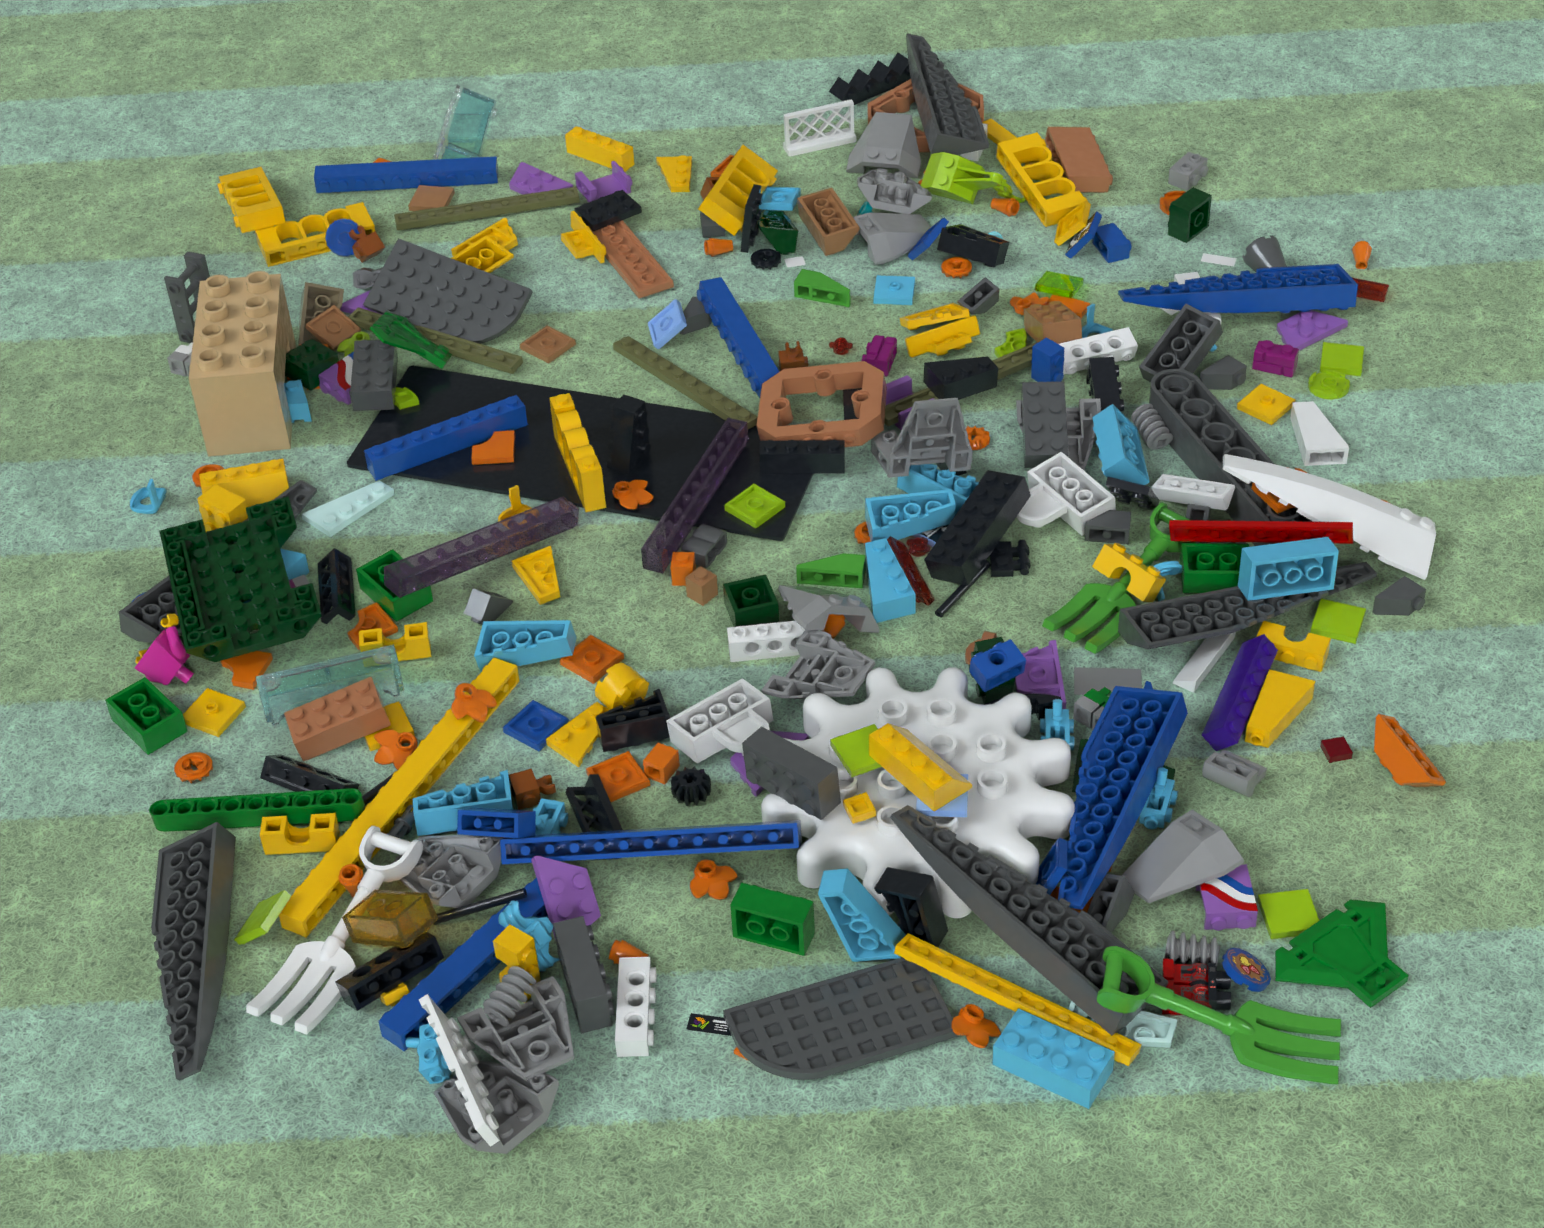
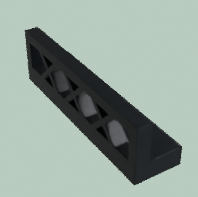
[317,548,356,624]
[260,754,359,792]
[565,774,623,860]

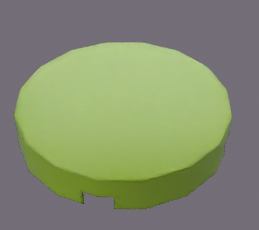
[1308,369,1350,400]

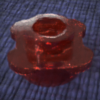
[829,337,853,355]
[907,537,930,557]

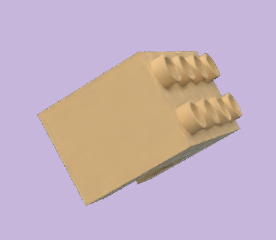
[189,271,296,457]

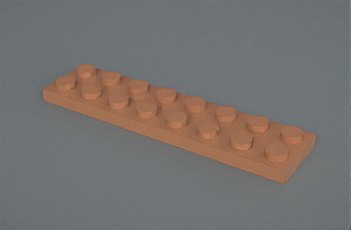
[590,220,674,298]

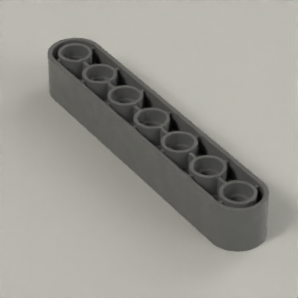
[1149,369,1334,546]

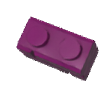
[861,335,897,377]
[1252,340,1299,378]

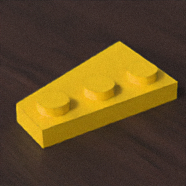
[656,155,692,192]
[900,303,970,330]
[512,545,560,605]
[546,702,609,767]

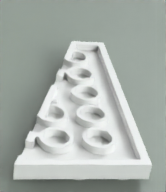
[419,994,500,1147]

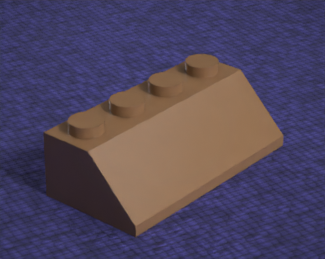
[797,187,859,256]

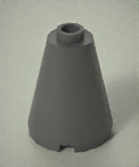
[1243,235,1287,272]

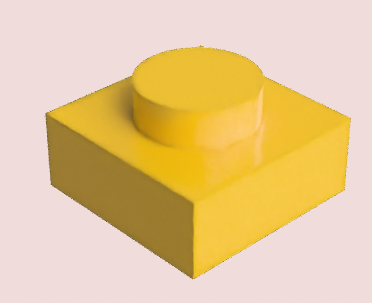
[843,792,876,824]
[380,982,410,1006]

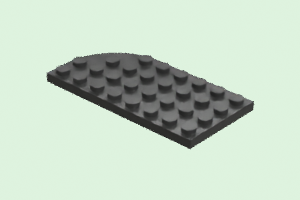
[363,238,533,344]
[723,957,959,1080]

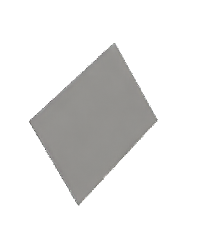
[1074,667,1142,695]

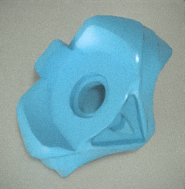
[498,901,560,972]

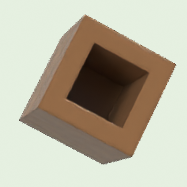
[685,566,718,606]

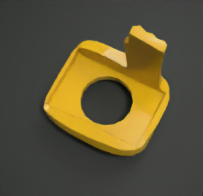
[498,485,540,534]

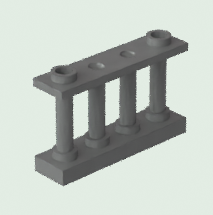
[164,251,210,343]

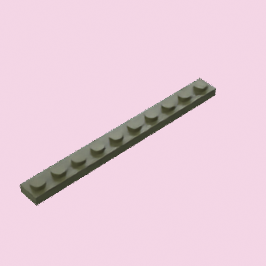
[394,187,580,230]
[348,307,523,374]
[613,336,758,432]
[884,342,1038,427]

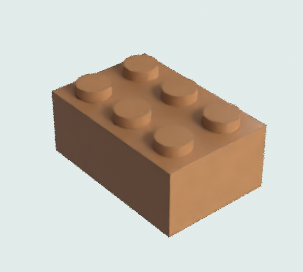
[1024,301,1082,344]

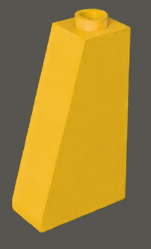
[1245,669,1315,748]

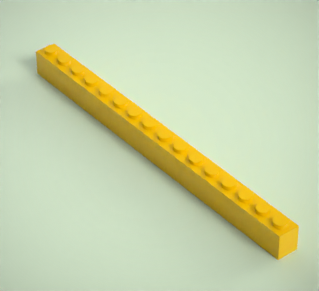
[279,657,519,938]

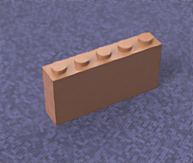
[1045,127,1113,193]

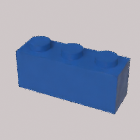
[457,808,536,838]

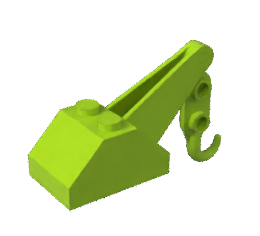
[921,152,1026,204]

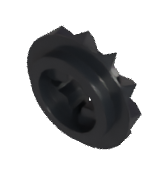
[751,249,781,270]

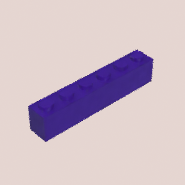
[1201,634,1278,751]

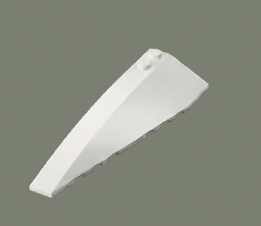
[1223,454,1436,580]

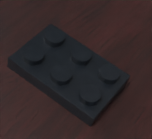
[740,184,763,253]
[574,190,642,232]
[1106,477,1160,510]

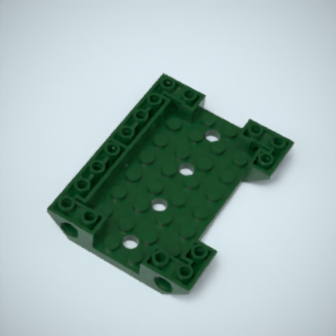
[159,496,322,662]

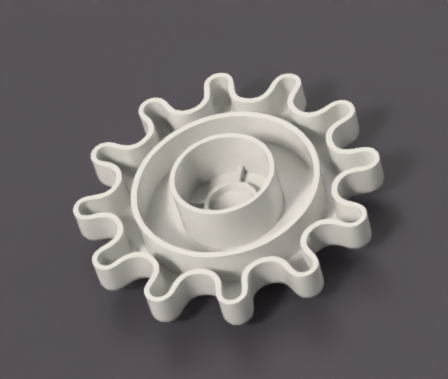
[761,667,1075,918]

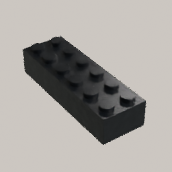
[924,470,1031,586]

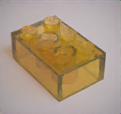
[342,890,438,948]

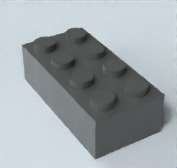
[1139,304,1223,382]
[350,340,398,411]
[1021,381,1068,468]
[742,726,841,820]
[553,916,615,1034]

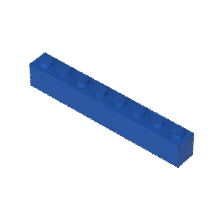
[697,277,780,399]
[364,395,528,481]

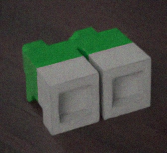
[1073,687,1112,730]

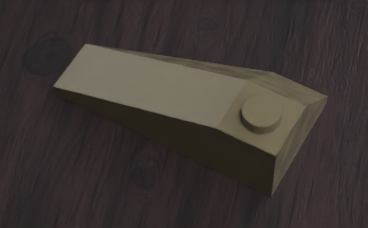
[298,282,344,346]

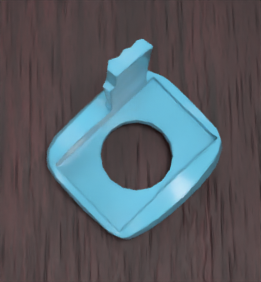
[1082,304,1113,338]
[130,479,167,514]
[1153,561,1183,601]

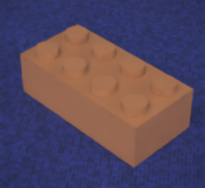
[284,677,391,761]

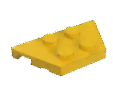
[451,218,518,256]

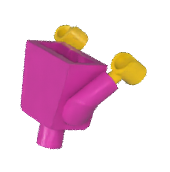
[135,614,194,685]

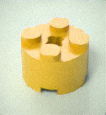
[595,662,649,710]

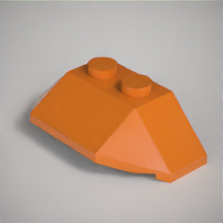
[1374,714,1446,787]

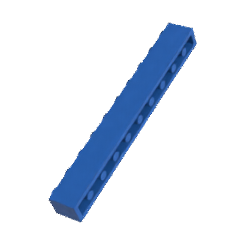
[314,156,498,193]
[378,877,549,1051]

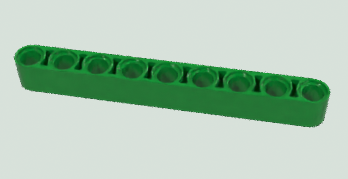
[149,788,365,832]

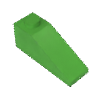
[794,269,851,307]
[796,553,866,588]

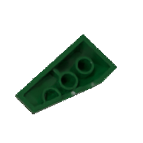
[757,210,798,255]

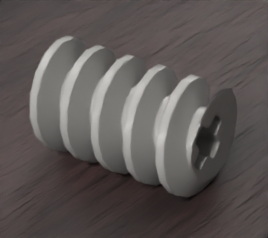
[1131,404,1173,450]
[1164,930,1220,970]
[483,966,536,1027]

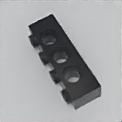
[335,929,444,1011]

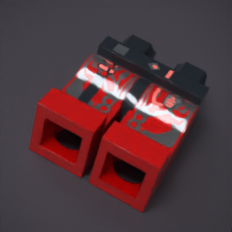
[1162,958,1231,1015]

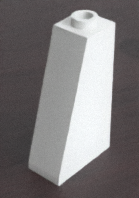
[1290,401,1349,466]

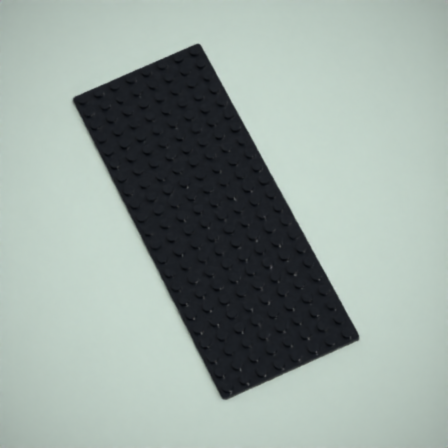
[347,365,813,541]

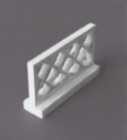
[783,99,857,157]

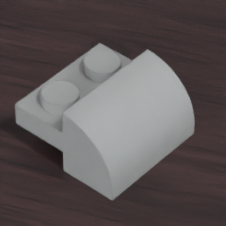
[1202,749,1267,797]

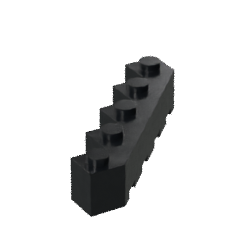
[829,52,939,105]

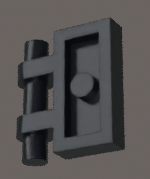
[990,539,1031,577]

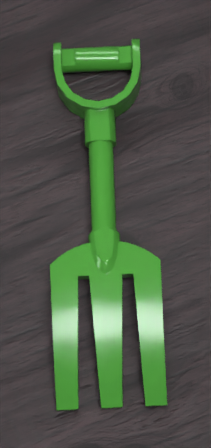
[1042,502,1196,654]
[1097,946,1342,1084]

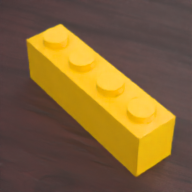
[565,126,634,172]

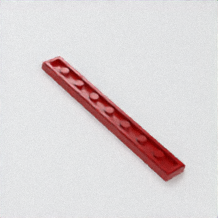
[1169,520,1354,544]

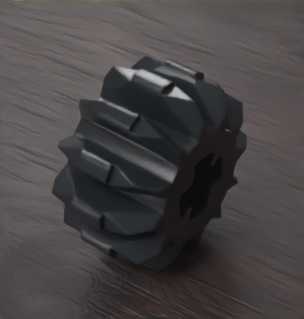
[671,766,711,806]

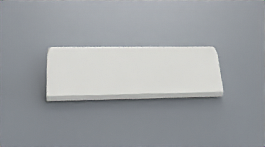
[1152,474,1235,510]
[1173,632,1236,693]

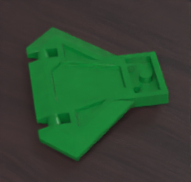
[370,311,452,369]
[1275,899,1409,1008]

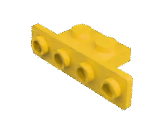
[561,211,606,264]
[905,315,980,357]

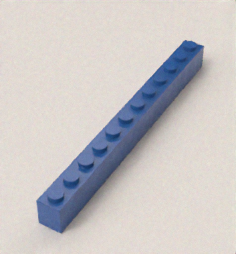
[500,820,802,864]

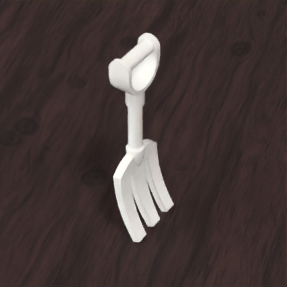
[246,826,423,1035]

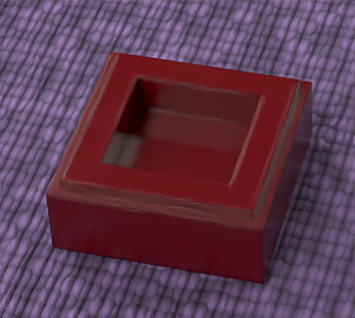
[1320,736,1353,763]

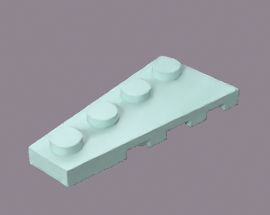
[302,480,395,537]
[1068,1001,1177,1048]

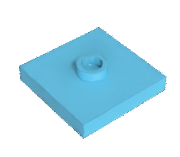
[759,187,801,211]
[873,275,915,305]

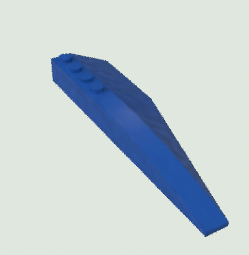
[1118,264,1358,313]
[1058,686,1188,910]

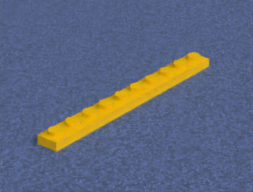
[894,933,1142,1066]

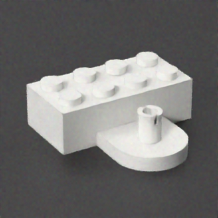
[1016,452,1116,536]
[666,678,774,764]

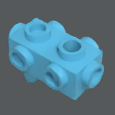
[1040,699,1074,750]
[1139,768,1178,830]
[533,798,568,835]
[406,1024,452,1084]

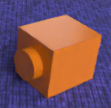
[671,552,696,586]
[643,742,680,784]

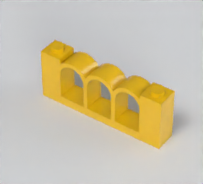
[996,132,1088,227]
[698,144,778,236]
[217,167,286,233]
[255,202,376,267]
[549,393,606,512]

